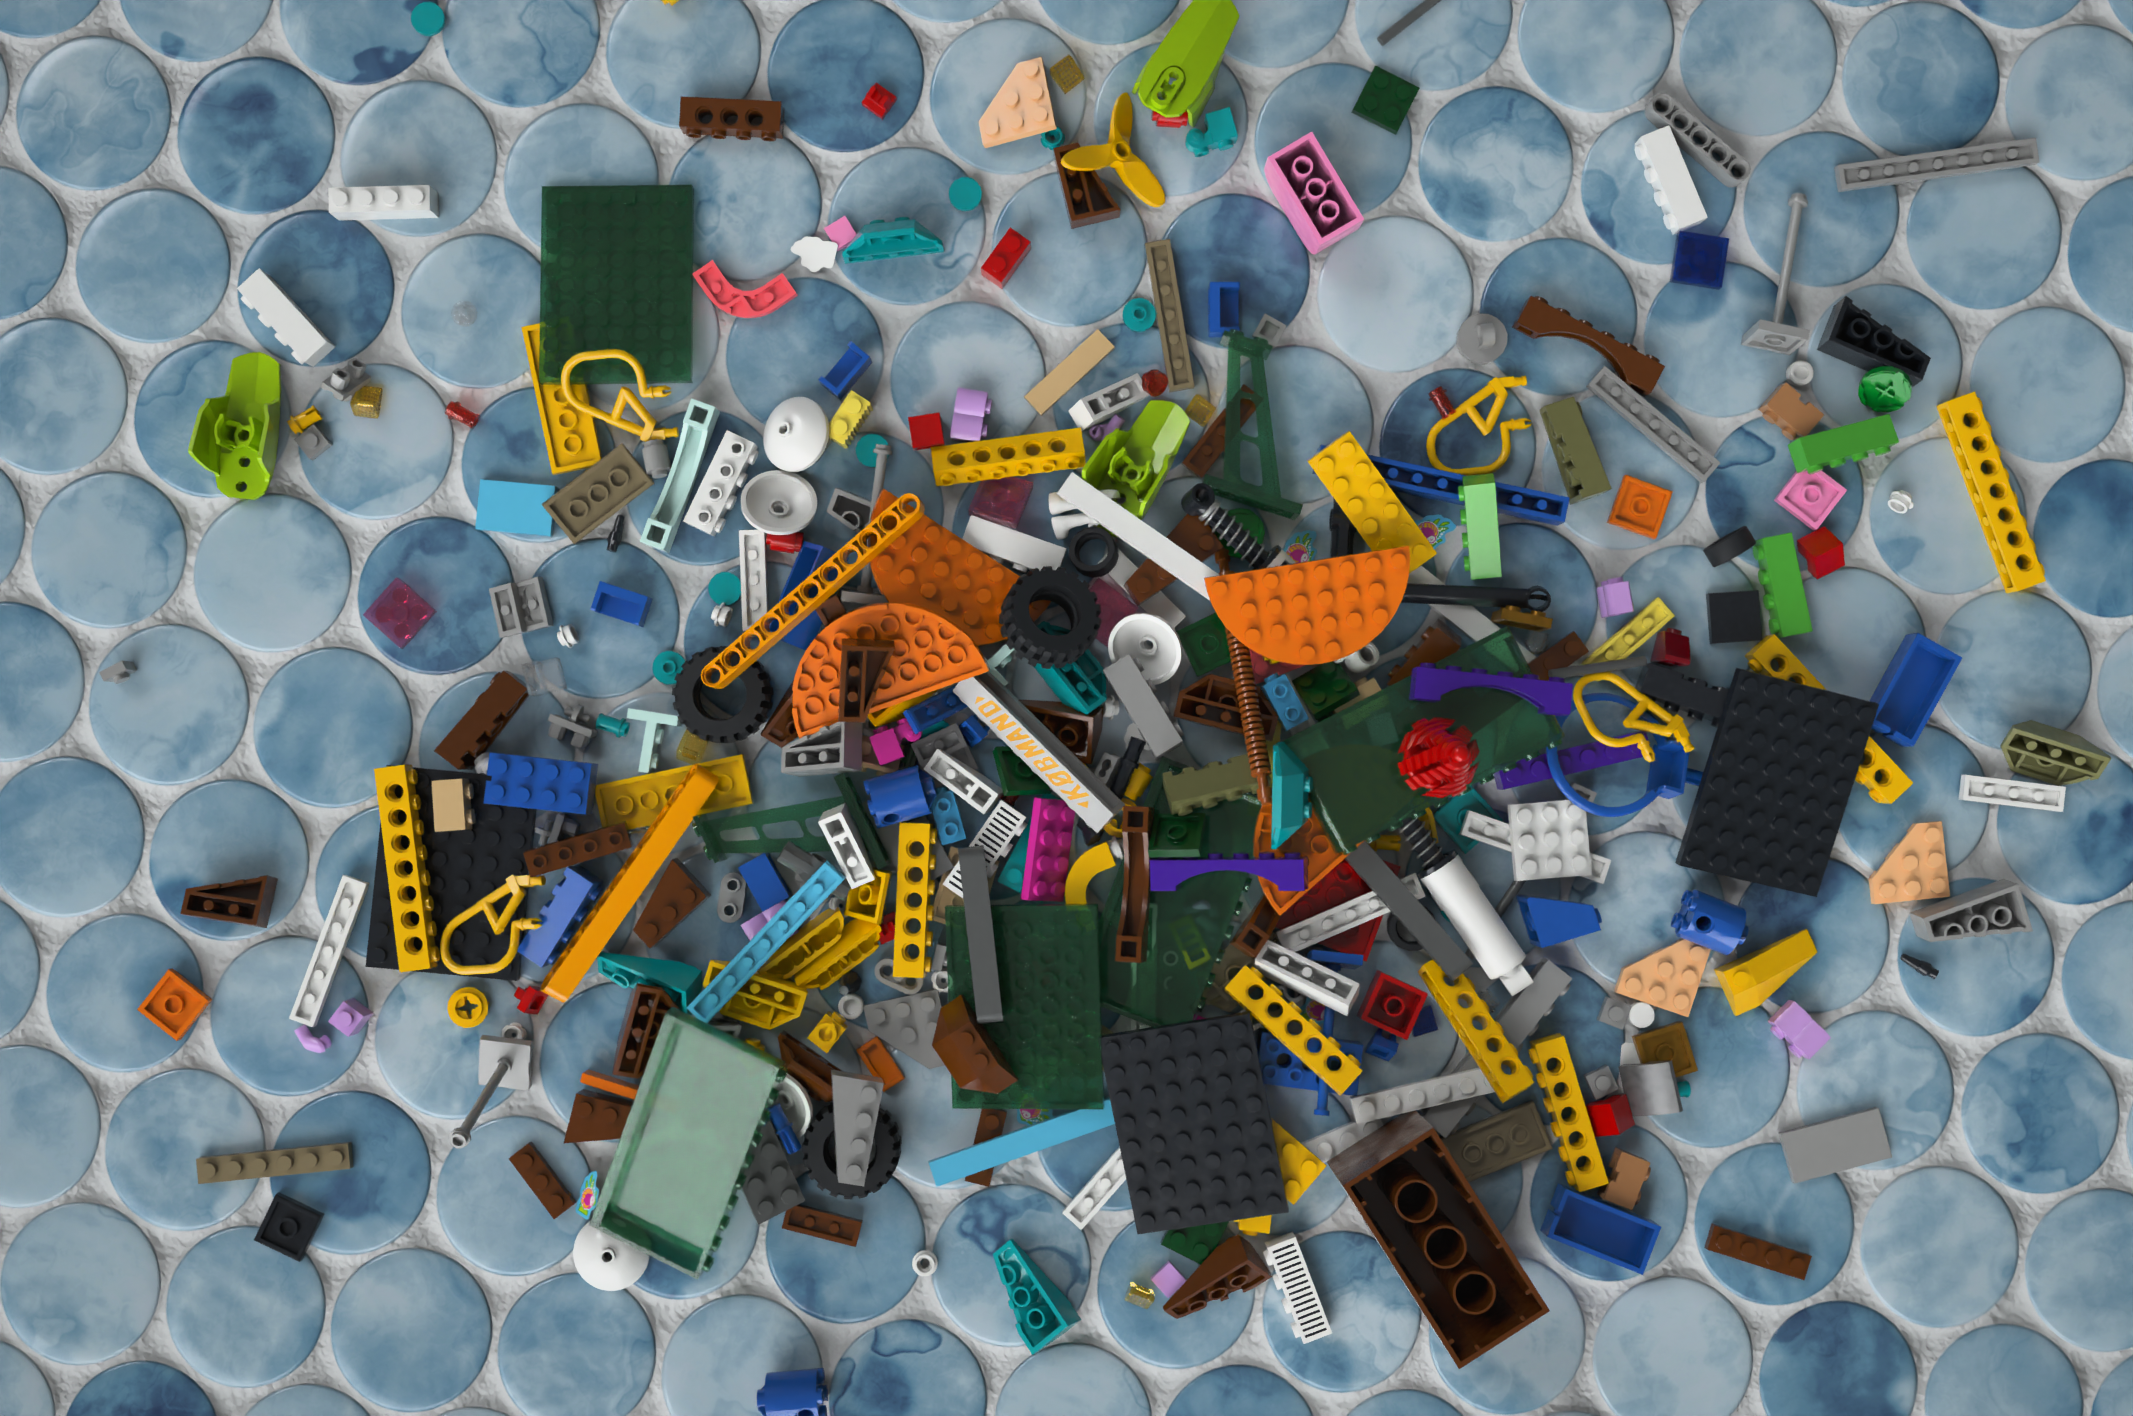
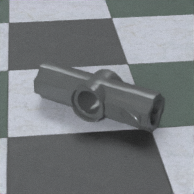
[777,841,851,900]

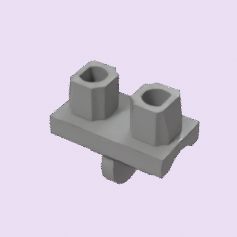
[321,358,371,401]
[548,704,598,749]
[535,813,581,845]

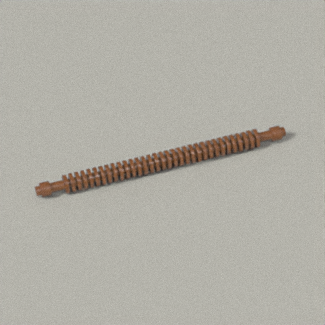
[1215,545,1272,806]

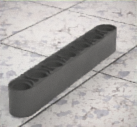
[1345,841,1473,981]
[958,845,1003,1024]

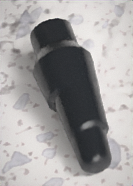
[606,515,624,553]
[1900,954,1939,979]

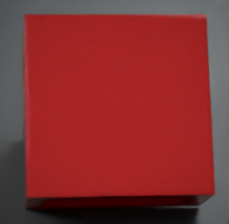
[908,412,945,451]
[1797,526,1845,579]
[1585,1094,1635,1137]

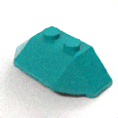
[842,217,944,264]
[1033,621,1107,715]
[1271,742,1313,849]

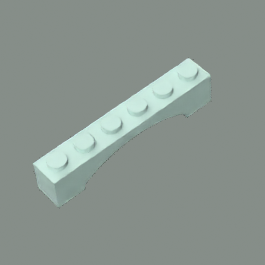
[640,398,720,553]

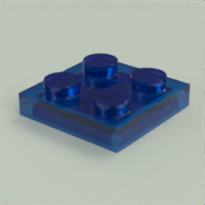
[1670,231,1729,290]

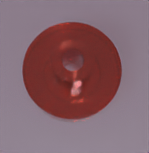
[1142,369,1168,397]

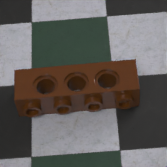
[679,96,785,142]
[523,821,633,877]

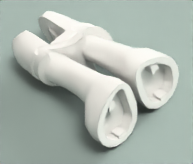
[1048,489,1120,540]

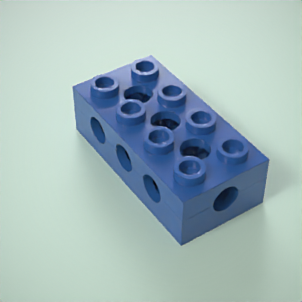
[1257,1028,1364,1096]

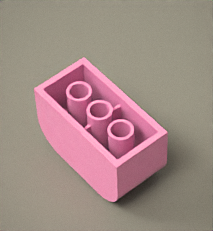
[1264,132,1364,255]

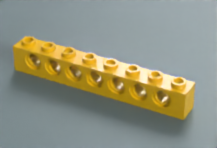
[1936,392,2046,593]
[1745,634,1913,804]
[374,765,440,972]

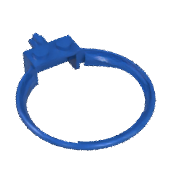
[1546,693,1703,817]

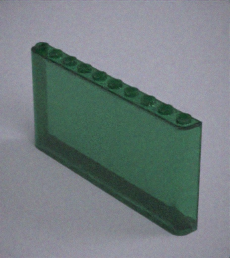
[1281,626,1565,855]
[1071,756,1262,1027]
[589,1007,788,1280]

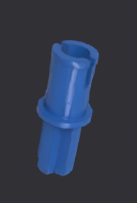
[765,1103,801,1154]

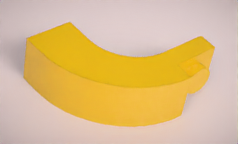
[1065,841,1116,932]

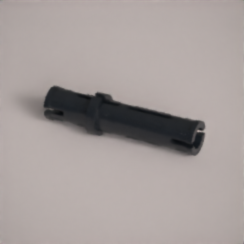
[1110,736,1146,801]

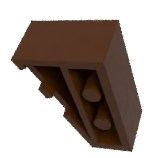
[1053,142,1121,229]
[180,875,278,928]

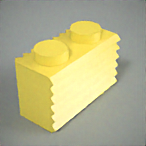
[829,390,873,449]

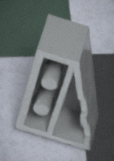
[781,722,863,777]

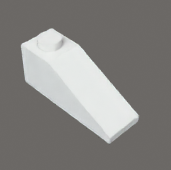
[1068,373,1150,432]
[924,748,1003,814]
[818,803,876,889]

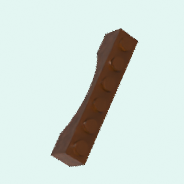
[1512,296,1665,397]
[1115,806,1155,963]
[1230,893,1282,958]

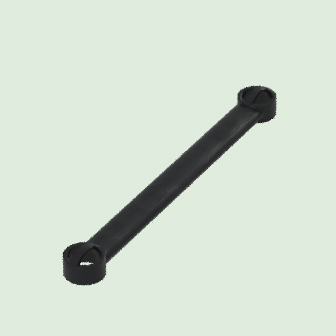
[1401,583,1551,612]

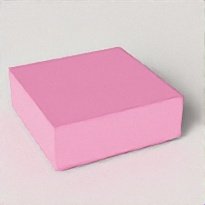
[824,216,857,251]

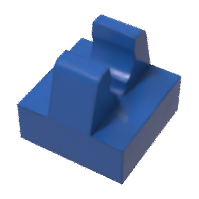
[959,714,990,748]
[1365,1028,1399,1062]

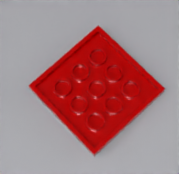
[1275,859,1401,962]

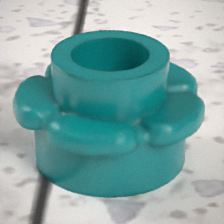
[1041,126,1065,150]

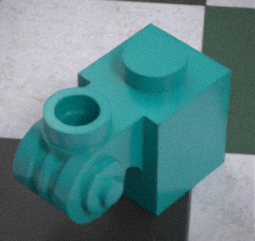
[1185,107,1238,157]

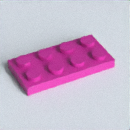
[1021,797,1075,902]

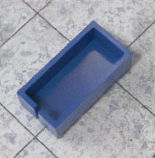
[769,541,849,651]
[1869,633,1962,747]
[484,752,598,815]
[1540,1183,1661,1275]

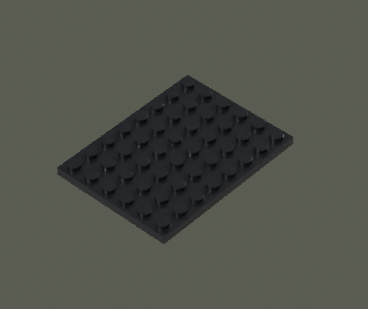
[1675,668,1879,897]
[365,765,537,981]
[1098,1011,1289,1234]

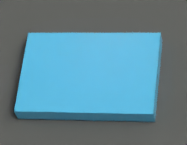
[475,479,557,537]

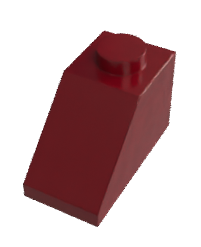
[1650,628,1691,668]

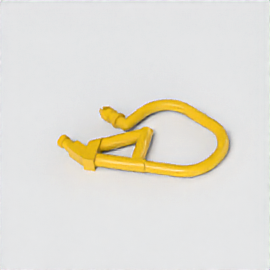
[561,349,679,442]
[1426,376,1532,476]
[1573,672,1694,763]
[440,875,546,975]

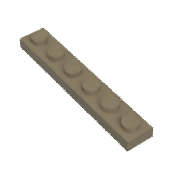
[1145,239,1195,393]
[196,1142,354,1184]

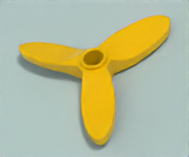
[1061,92,1165,207]

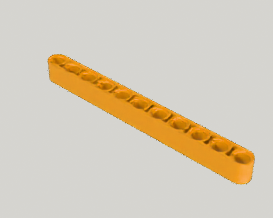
[701,493,925,689]
[540,763,719,1002]

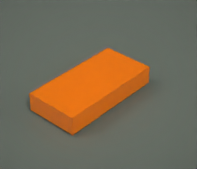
[856,1036,905,1093]

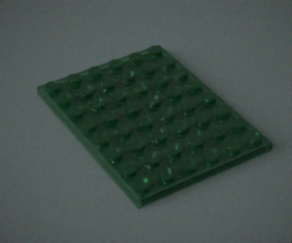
[539,185,694,385]
[945,904,1105,1109]

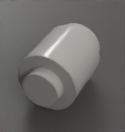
[642,439,671,478]

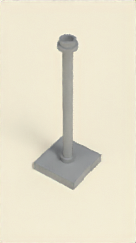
[1741,193,1810,355]
[837,444,892,605]
[450,1035,533,1149]

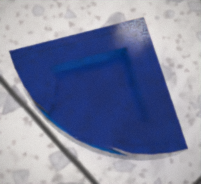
[1412,1005,1438,1037]

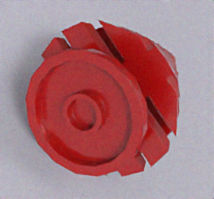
[1397,717,1480,798]

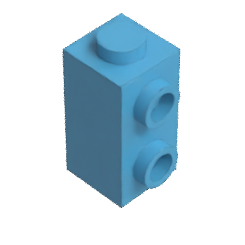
[1261,672,1309,731]
[931,787,967,846]

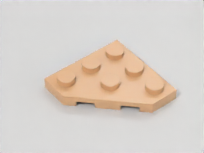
[979,57,1057,148]
[1868,821,1950,904]
[1614,938,1711,1017]

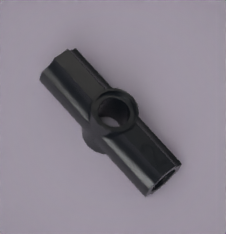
[1329,498,1356,558]

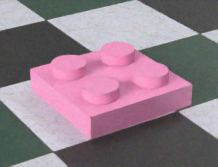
[1774,471,1847,531]

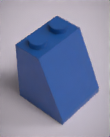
[1516,894,1602,948]

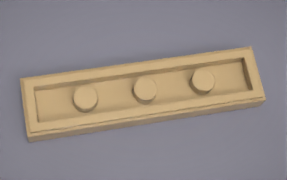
[1024,329,1115,416]

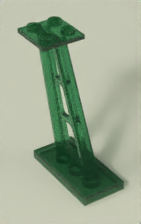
[1202,329,1303,520]
[692,773,891,870]

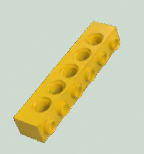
[931,427,1086,487]
[893,822,937,978]
[1418,959,1535,1103]
[1224,965,1363,1096]
[1528,1033,1609,1192]

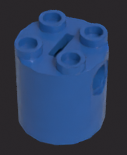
[863,765,937,829]
[1671,890,1749,955]
[757,1368,828,1416]

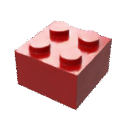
[1356,970,1428,1040]

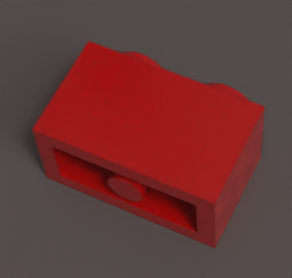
[981,227,1031,289]

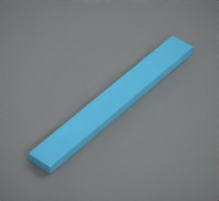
[687,860,846,1025]
[928,1097,1115,1187]

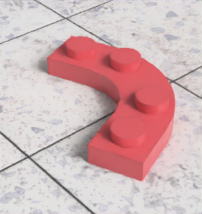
[692,260,798,318]

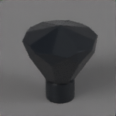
[1076,819,1105,847]
[838,970,862,995]

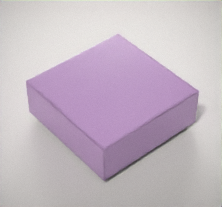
[1151,1261,1187,1298]

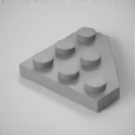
[863,989,945,1069]

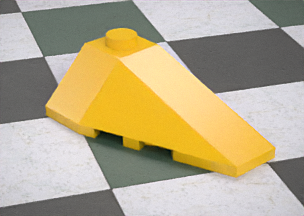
[1714,929,1817,1016]

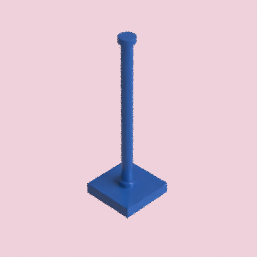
[1305,950,1363,1116]

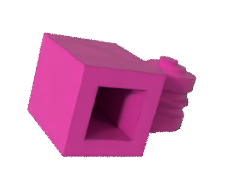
[869,718,922,766]

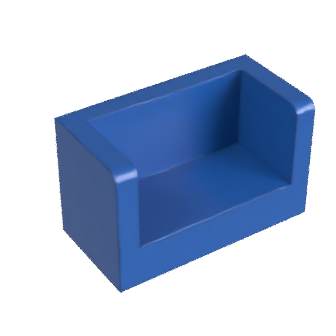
[1208,282,1240,337]
[818,341,872,401]
[591,581,653,627]
[738,852,792,912]

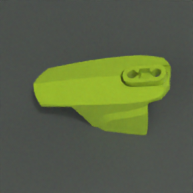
[1131,0,1240,127]
[188,352,281,500]
[1082,400,1190,537]

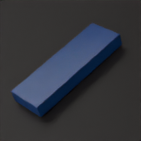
[903,683,968,735]

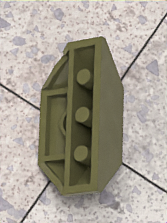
[2000,720,2111,786]

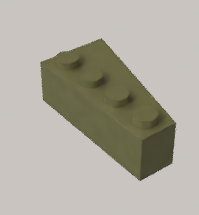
[1539,397,1612,505]
[1162,754,1271,816]

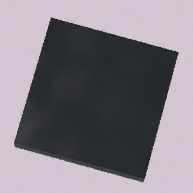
[1706,590,1762,644]
[254,1192,324,1262]

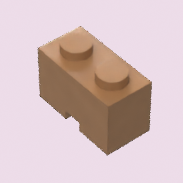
[1758,382,1824,440]
[1597,1147,1651,1210]

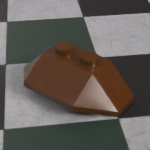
[1173,674,1278,741]
[612,983,681,1079]
[932,994,1019,1094]
[778,1030,842,1102]

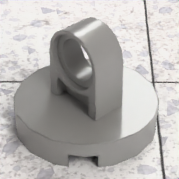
[1456,313,1508,365]

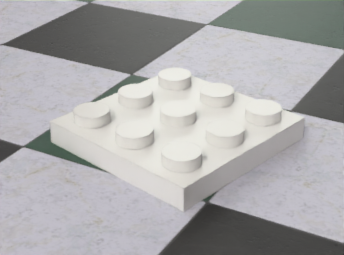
[1507,800,1592,881]

